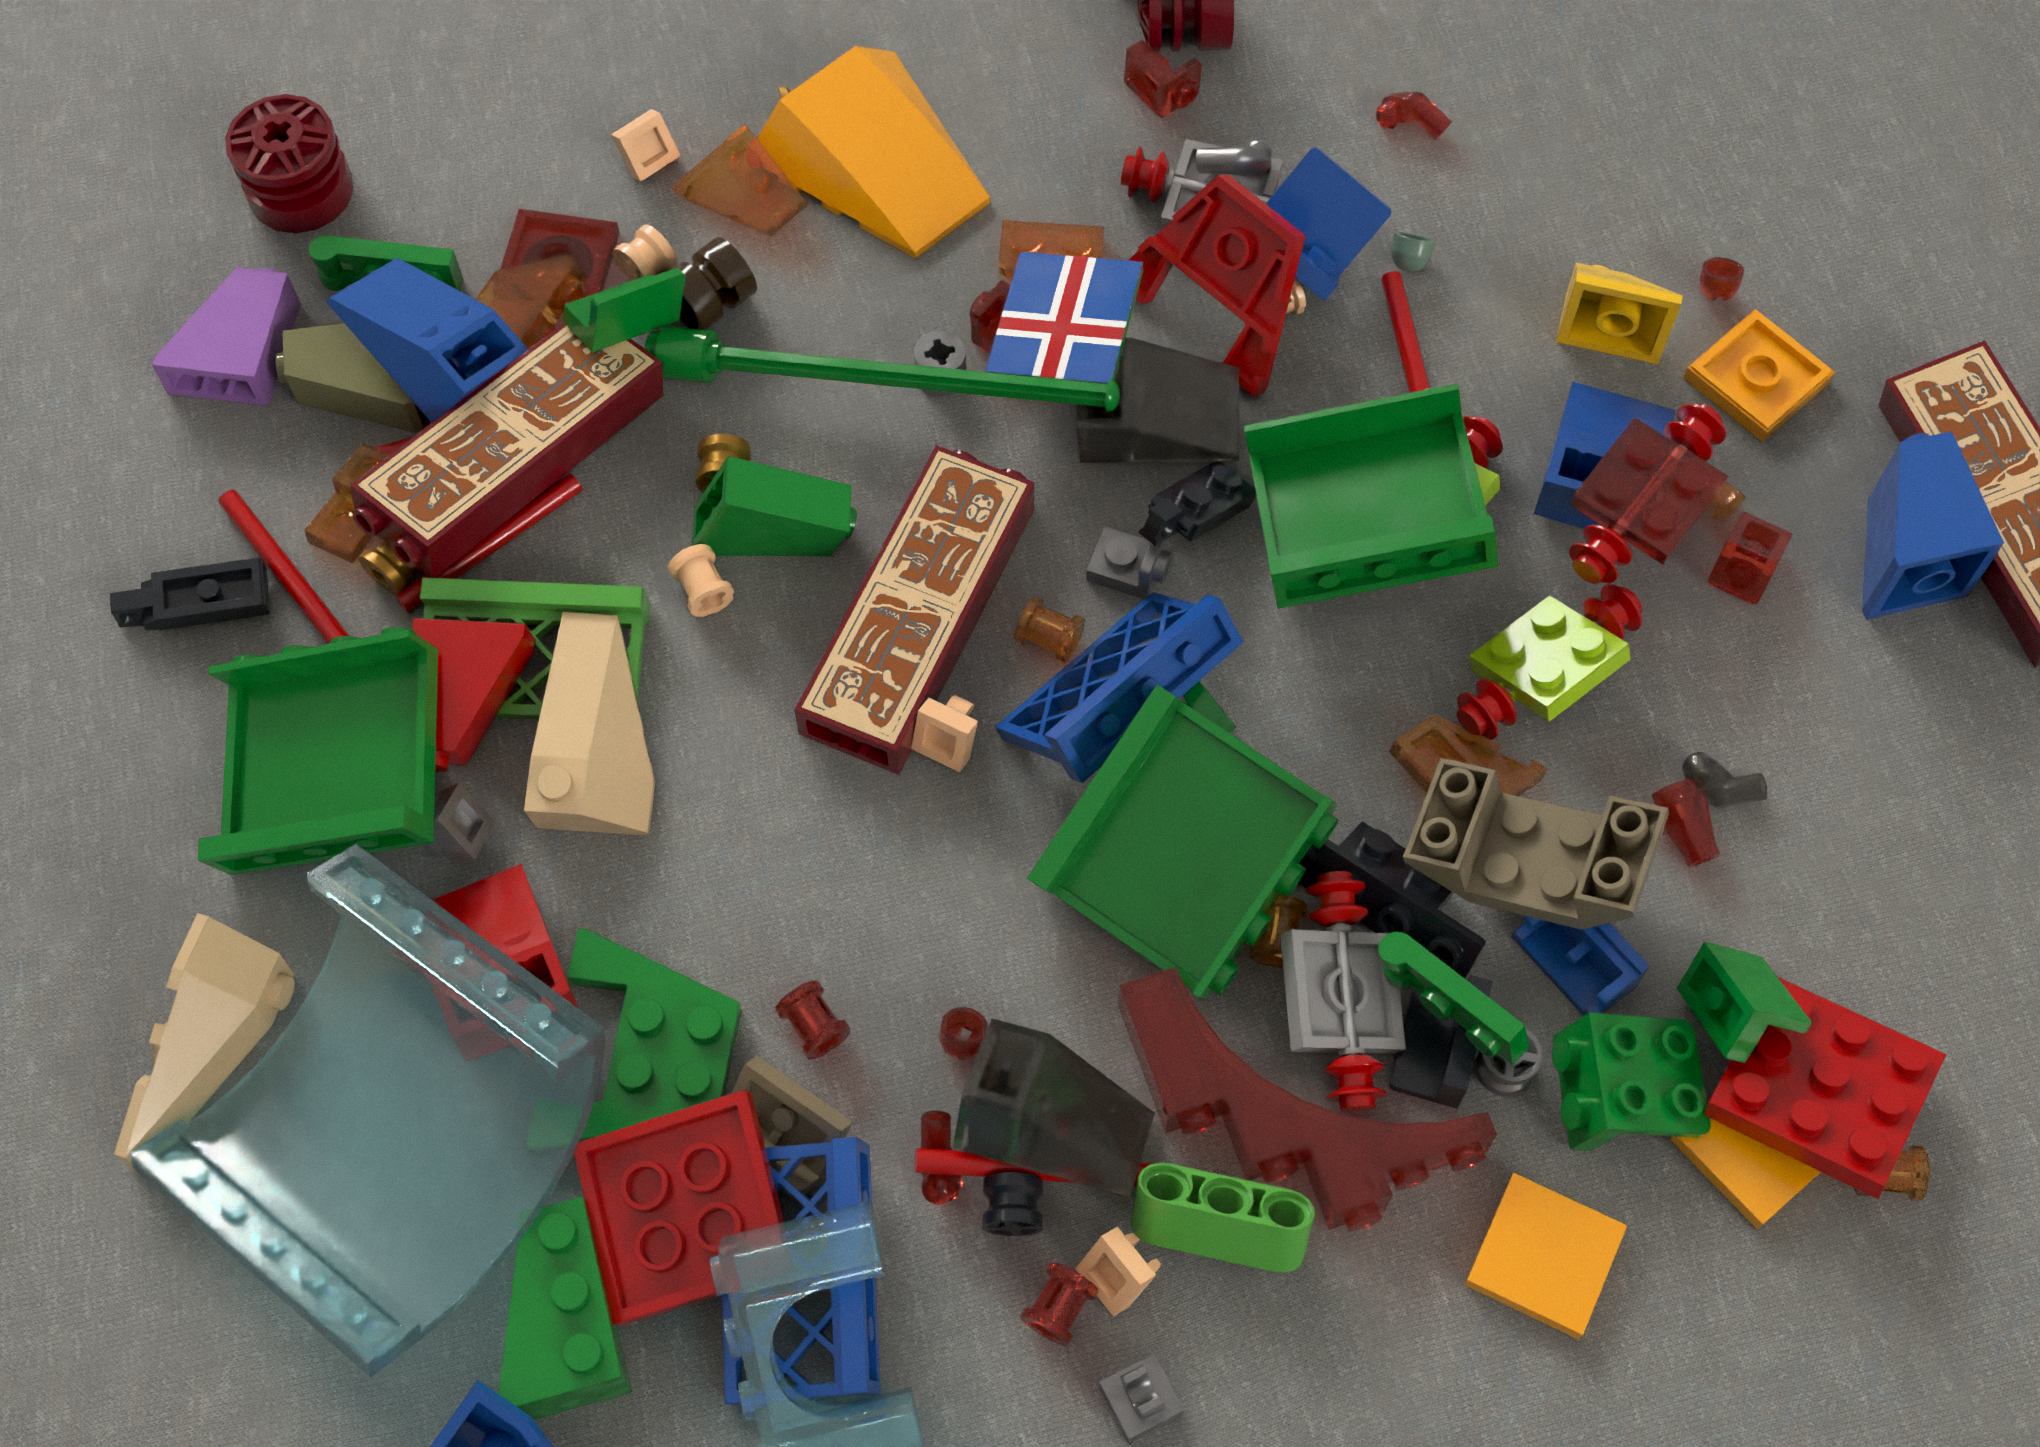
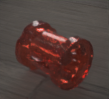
[775,980,851,1060]
[1020,1263,1099,1346]

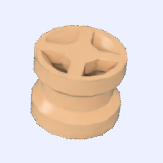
[612,224,678,281]

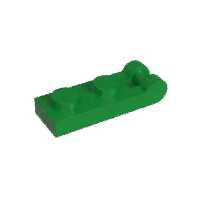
[308,235,464,291]
[1378,932,1529,1065]

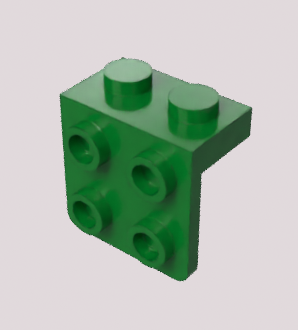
[1552,1012,1711,1151]

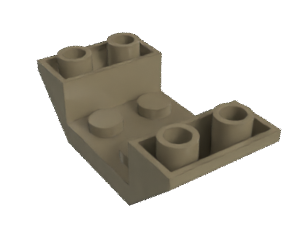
[1403,758,1669,930]

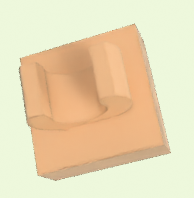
[611,109,681,182]
[911,695,978,772]
[1075,1226,1161,1317]

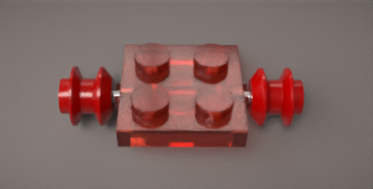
[1569,404,1728,584]

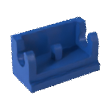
[1511,916,1650,1016]

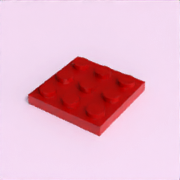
[1704,977,1947,1199]
[572,1089,796,1326]

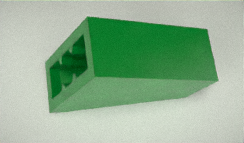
[691,456,857,556]

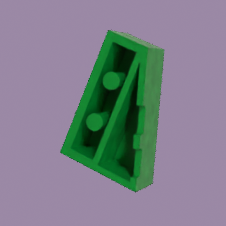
[498,1196,632,1420]

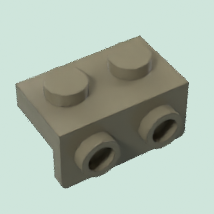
[731,1055,853,1199]

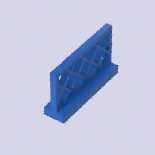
[995,592,1244,783]
[722,1137,881,1404]

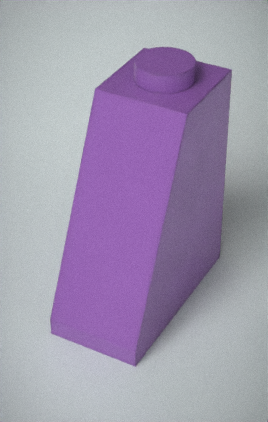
[152,267,300,406]

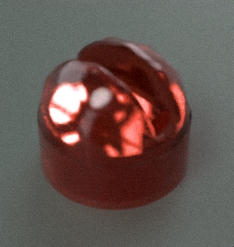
[1699,257,1744,301]
[939,1007,988,1060]

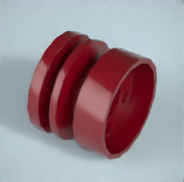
[1137,0,1234,53]
[225,94,353,234]

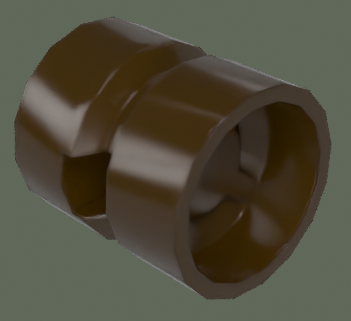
[673,237,757,330]

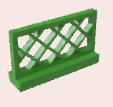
[420,578,650,720]

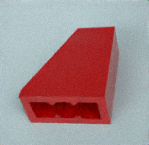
[412,618,536,773]

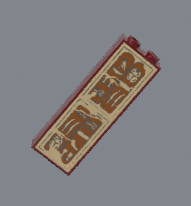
[350,323,663,578]
[1878,340,2040,668]
[794,445,1034,775]

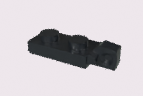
[1139,459,1256,546]
[110,557,270,631]

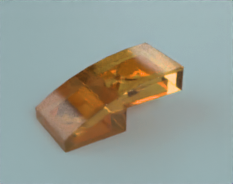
[304,443,389,564]

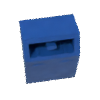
[326,258,529,422]
[1534,382,1675,544]

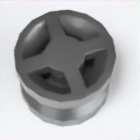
[914,330,966,397]
[1475,1029,1542,1096]

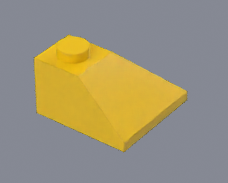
[1556,262,1683,364]

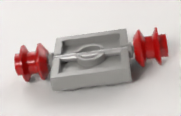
[1121,139,1283,230]
[1280,871,1406,1112]

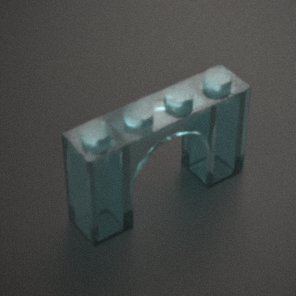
[710,1202,926,1447]

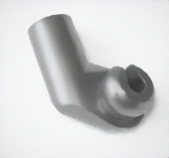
[1196,140,1272,177]

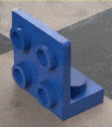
[1266,146,1391,301]

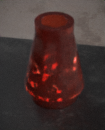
[1651,778,1720,867]

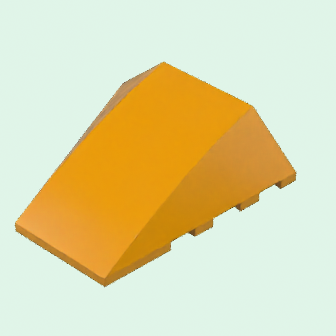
[745,46,990,259]

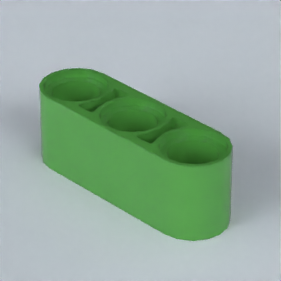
[1131,1163,1315,1273]

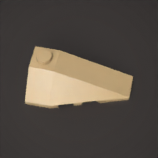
[524,612,655,836]
[114,913,295,1175]

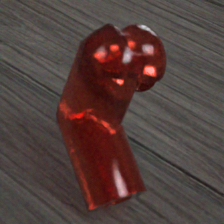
[1376,91,1452,140]
[921,1110,963,1205]

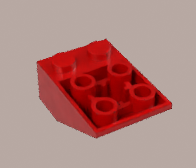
[412,864,581,1061]

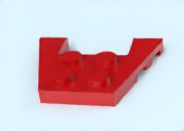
[1127,174,1306,396]

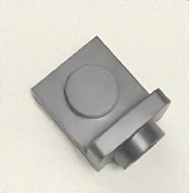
[1086,526,1173,599]

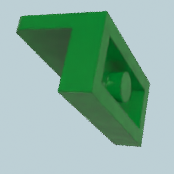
[563,268,686,353]
[1676,941,1812,1063]

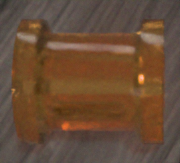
[1014,596,1085,663]
[1250,894,1308,968]
[1854,1145,1930,1201]

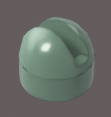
[1391,232,1435,272]

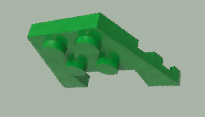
[529,928,742,1154]

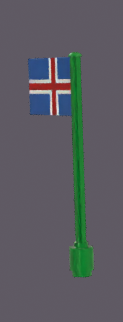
[644,251,1143,412]

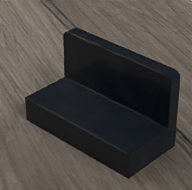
[1389,975,1493,1109]

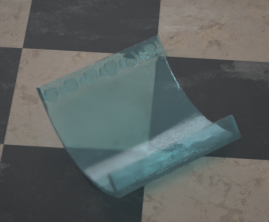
[130,844,605,1378]

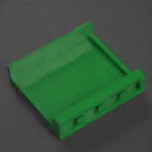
[1244,383,1498,609]
[198,627,438,875]
[1027,684,1339,999]

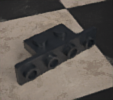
[1299,821,1486,979]

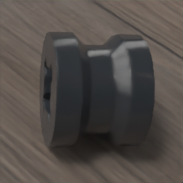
[982,1172,1043,1236]

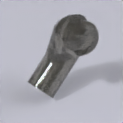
[1682,752,1767,807]

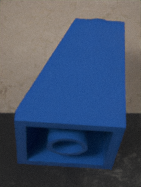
[1862,431,2004,619]

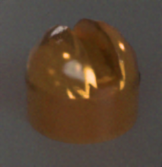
[1696,473,1746,519]

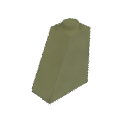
[275,323,425,433]

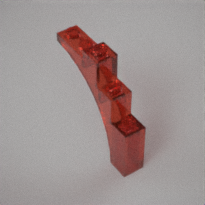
[1118,967,1497,1231]

